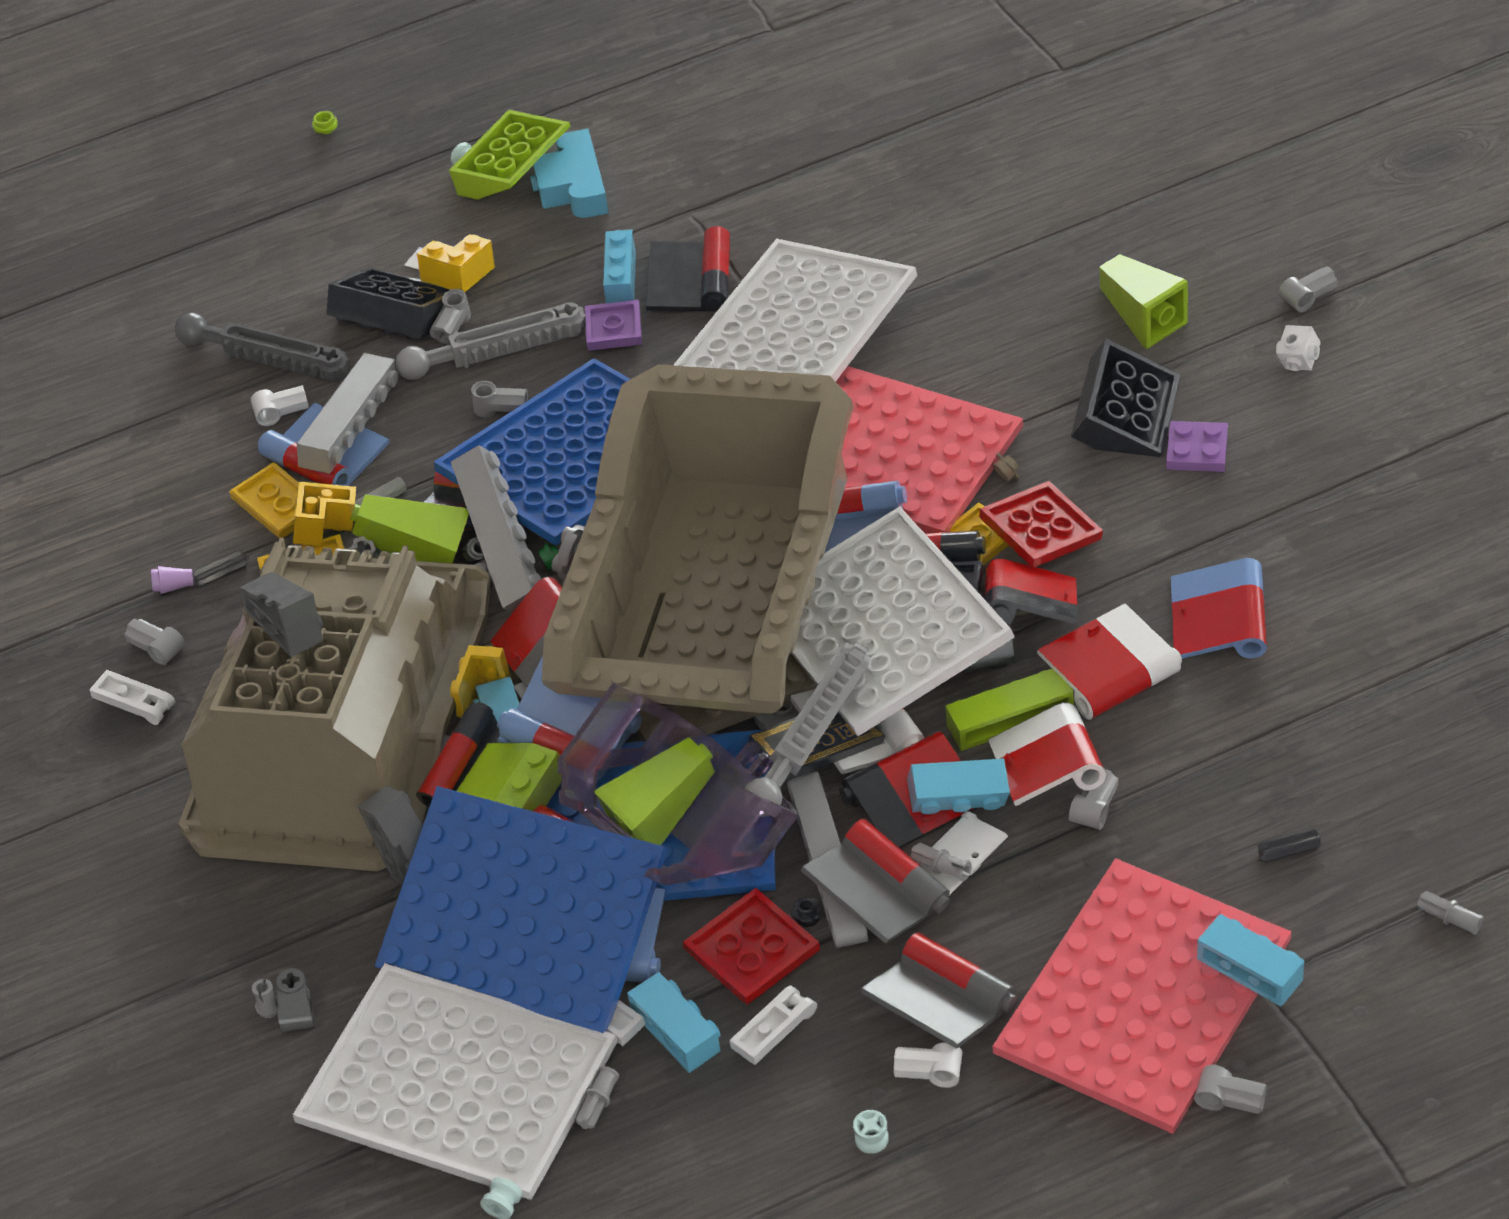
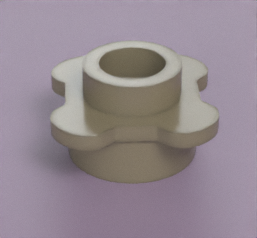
[993,453,1020,482]

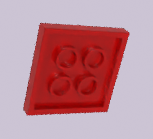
[979,481,1103,568]
[683,888,820,1005]

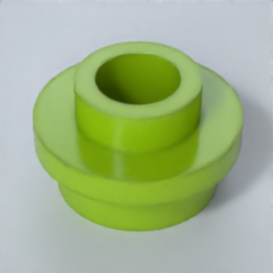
[312,111,338,134]

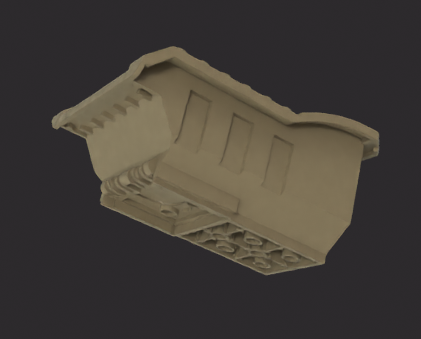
[542,365,854,714]
[178,538,491,871]

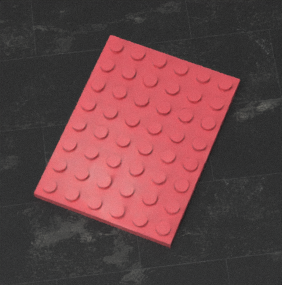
[836,366,1023,533]
[993,858,1291,1134]

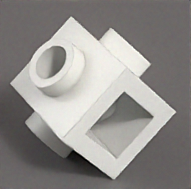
[1276,325,1321,371]

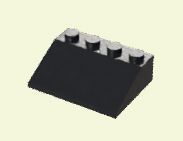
[326,267,450,340]
[1071,339,1180,457]

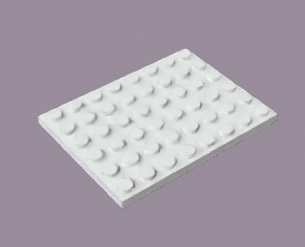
[674,239,917,382]
[791,506,1015,736]
[293,963,617,1200]

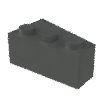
[240,572,323,657]
[357,785,423,885]

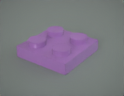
[585,300,642,351]
[1166,421,1228,472]

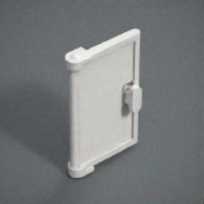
[917,811,1008,895]

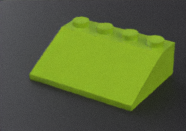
[449,110,571,200]
[457,743,567,811]

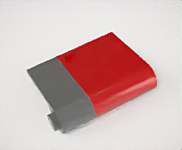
[490,577,562,687]

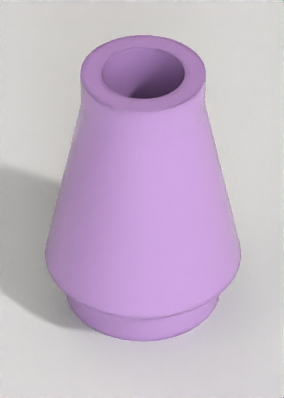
[151,566,193,594]

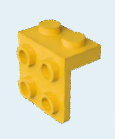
[450,645,514,719]

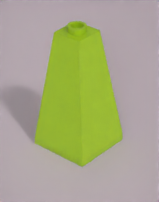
[1099,254,1188,349]
[350,494,469,564]
[594,737,715,845]

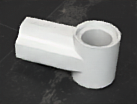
[251,385,309,426]
[894,1043,962,1088]

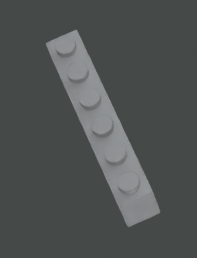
[297,353,398,474]
[451,445,542,613]

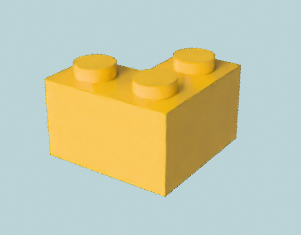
[417,234,495,292]
[293,482,356,546]

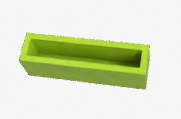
[945,669,1074,751]

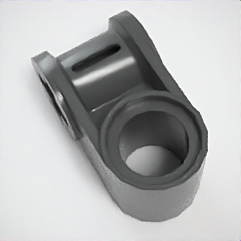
[276,968,315,1033]

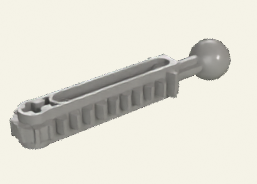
[396,302,586,380]
[742,642,872,818]

